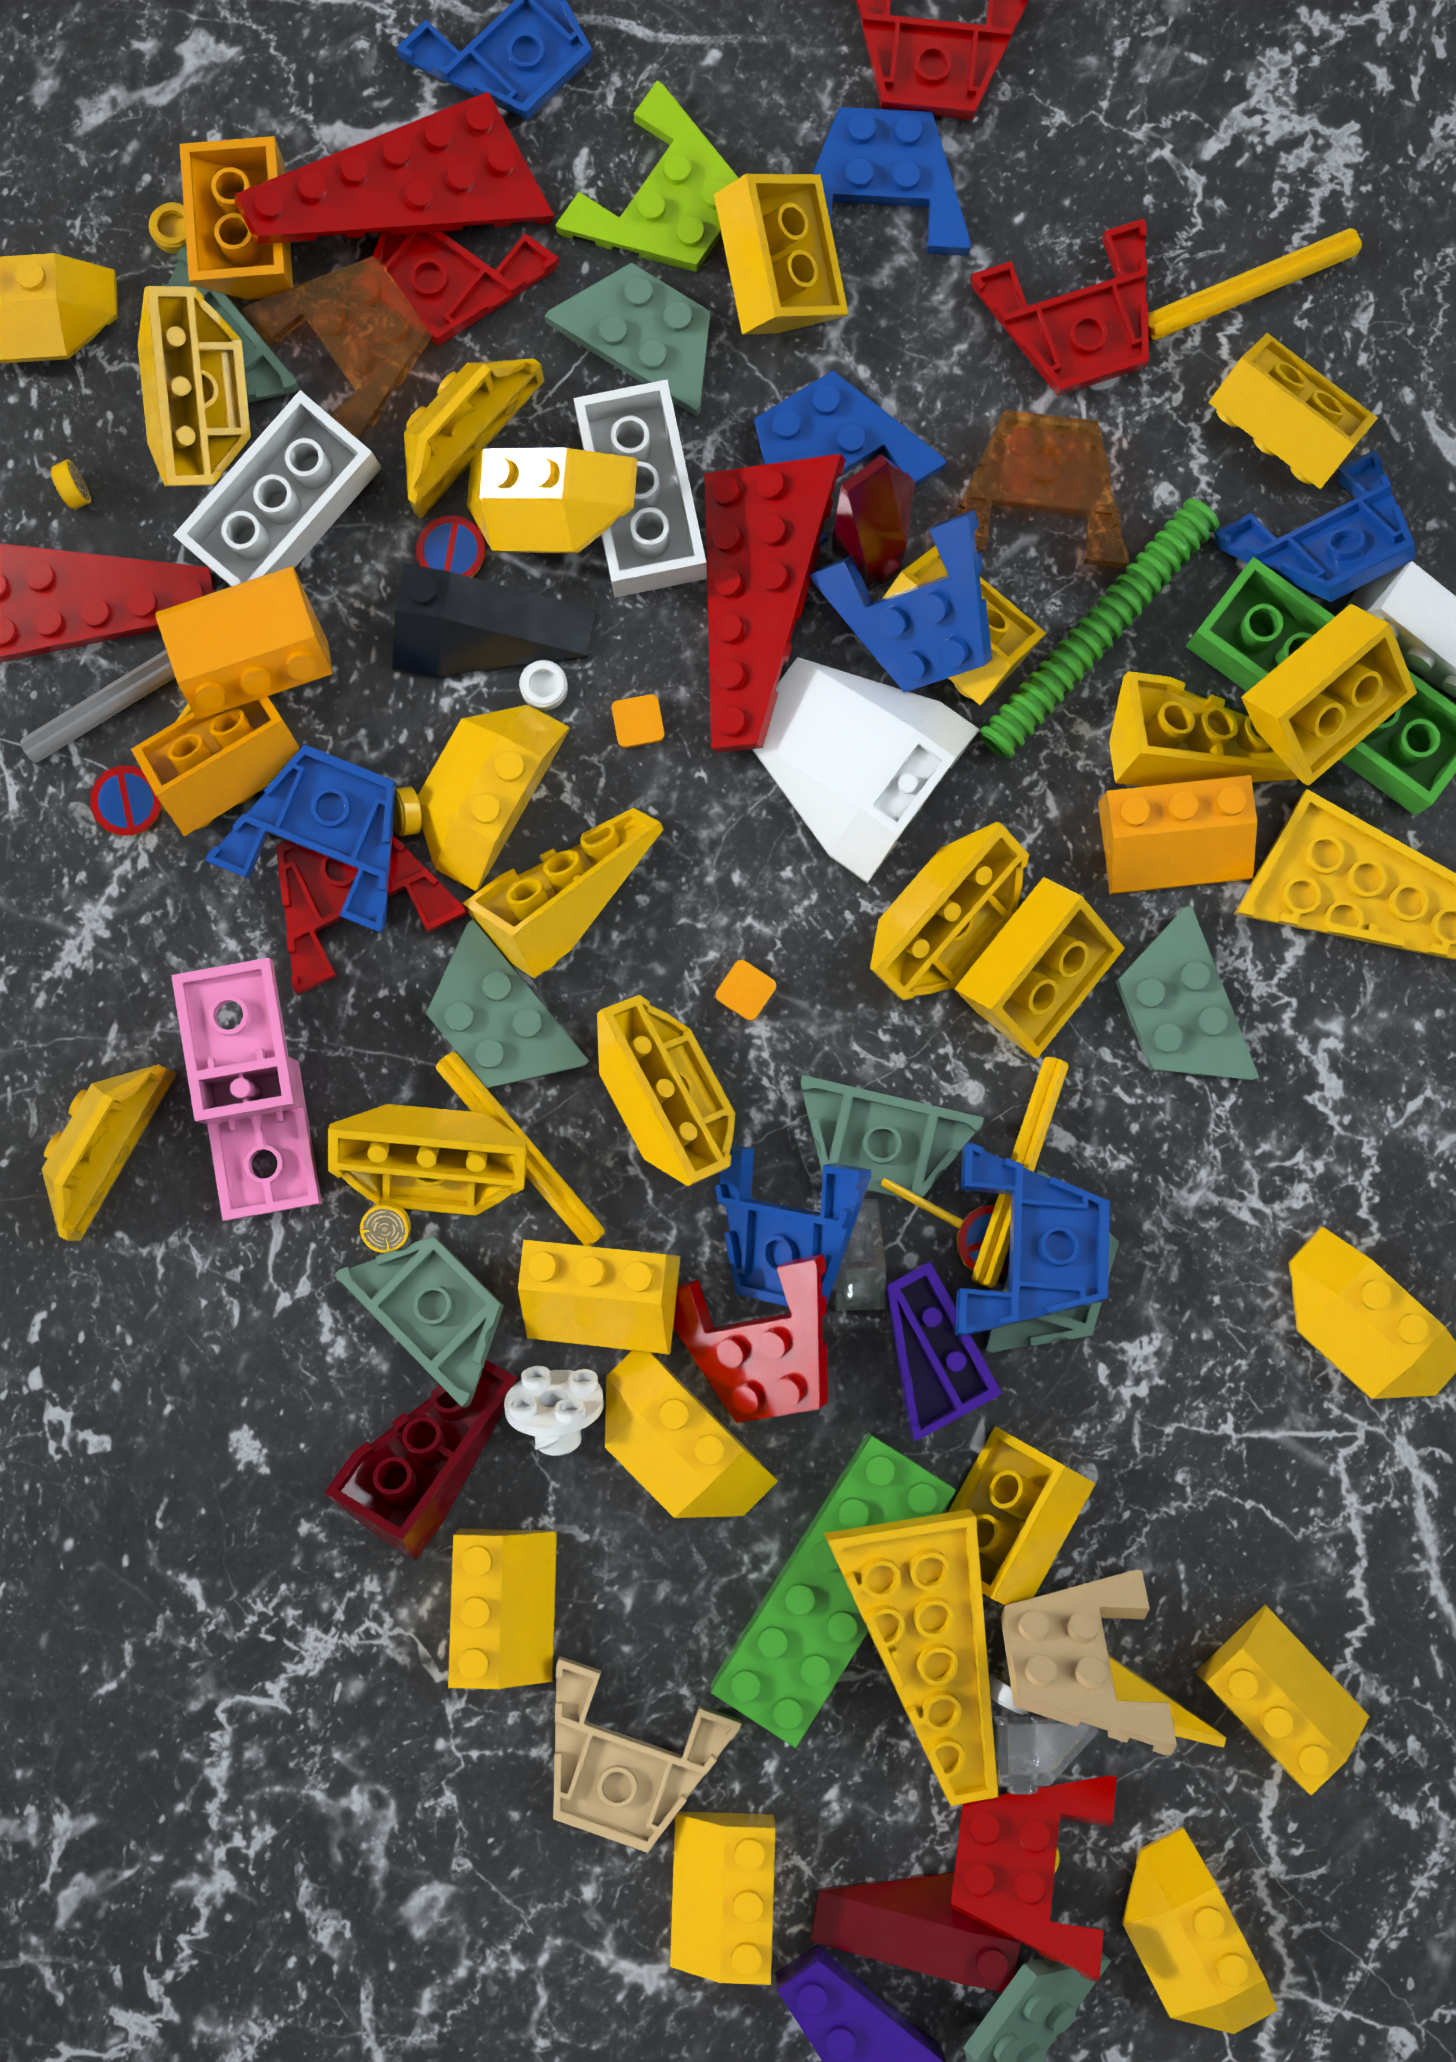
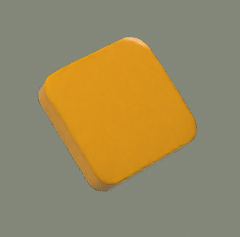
[612,694,665,748]
[715,960,776,1021]

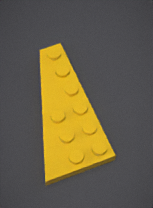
[1233,789,1456,960]
[823,1509,998,1806]

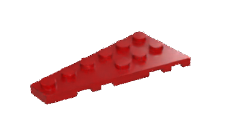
[234,92,554,245]
[704,454,846,753]
[0,543,216,663]

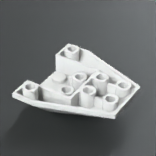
[752,657,980,884]

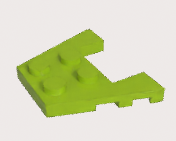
[555,81,738,272]

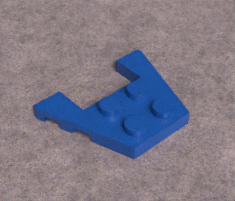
[396,0,593,120]
[812,107,971,256]
[753,370,947,547]
[1214,450,1416,602]
[810,510,992,692]
[205,744,396,934]
[955,1143,1110,1337]
[715,1144,871,1307]

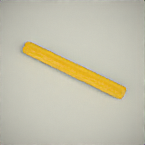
[1148,228,1362,340]
[436,1052,605,1246]
[971,1057,1068,1288]

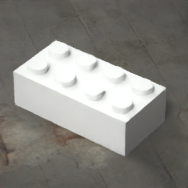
[573,379,707,598]
[173,390,382,587]

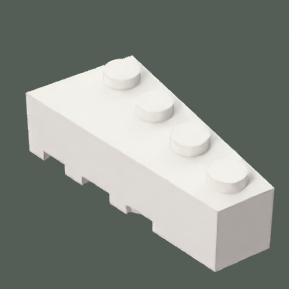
[1345,561,1456,698]

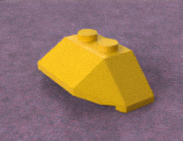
[0,253,118,364]
[138,286,251,487]
[404,358,544,519]
[467,448,638,553]
[417,705,570,893]
[870,822,1029,1000]
[597,995,735,1186]
[42,1064,177,1241]
[328,1104,527,1216]
[1288,1227,1456,1399]
[605,1350,778,1518]
[1122,1826,1278,2034]

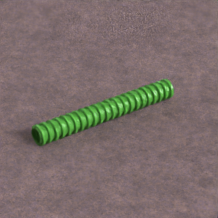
[979,498,1220,759]

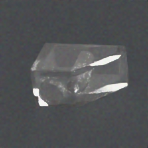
[834,1199,886,1311]
[992,1715,1099,1795]

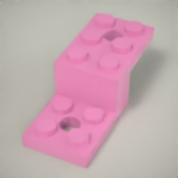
[171,958,322,1221]

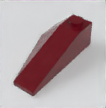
[831,455,915,588]
[324,1360,519,1560]
[810,1872,1021,1992]

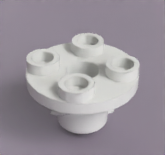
[504,1366,604,1456]

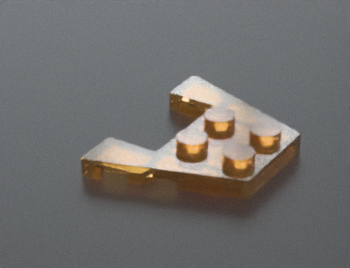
[242,256,432,441]
[954,410,1129,568]

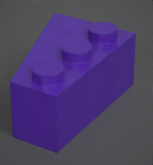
[883,1262,1002,1442]
[775,1944,946,2062]

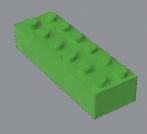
[1185,557,1456,816]
[711,1432,956,1748]

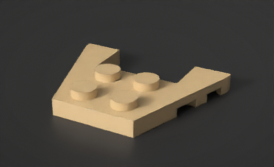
[1000,1570,1177,1755]
[553,1656,741,1853]

